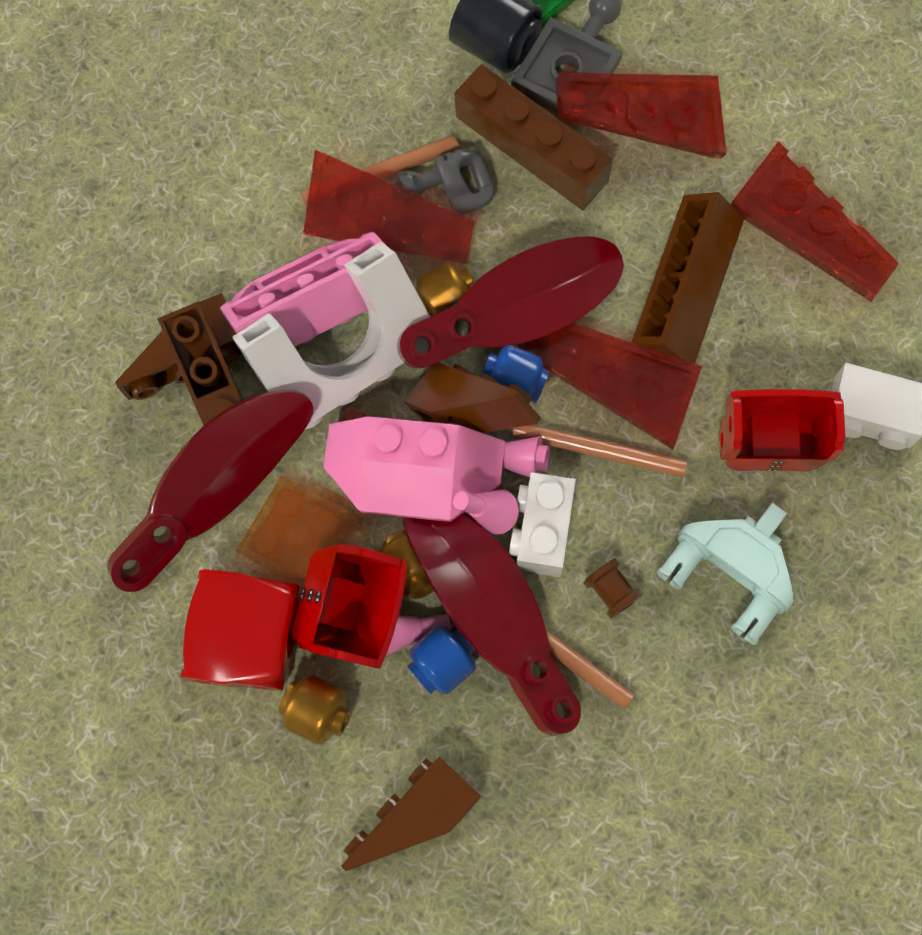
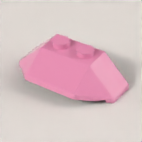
[220,232,385,347]
[323,416,505,522]

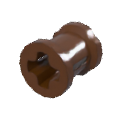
[583,558,643,619]

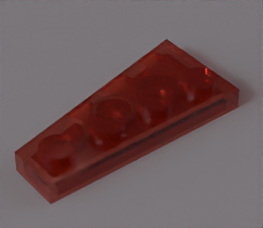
[555,73,727,159]
[731,141,899,302]
[303,150,476,264]
[523,323,702,450]

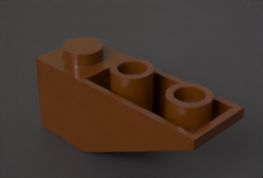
[115,293,243,400]
[157,301,245,426]
[404,362,541,433]
[341,757,482,871]

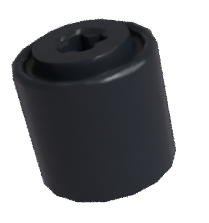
[449,0,543,74]

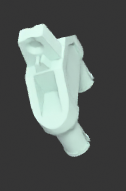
[657,503,793,645]

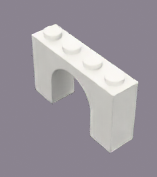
[232,242,430,429]

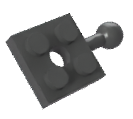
[511,0,622,124]

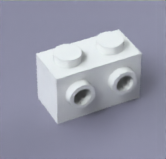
[831,363,922,450]
[509,472,576,577]

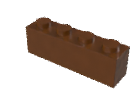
[454,64,612,211]

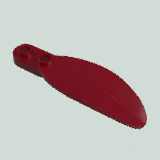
[397,236,624,369]
[107,390,314,592]
[403,514,581,736]

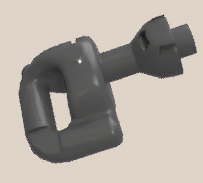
[391,147,495,216]

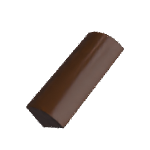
[631,192,744,369]

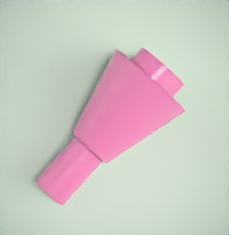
[503,436,550,478]
[453,490,519,534]
[386,613,451,656]

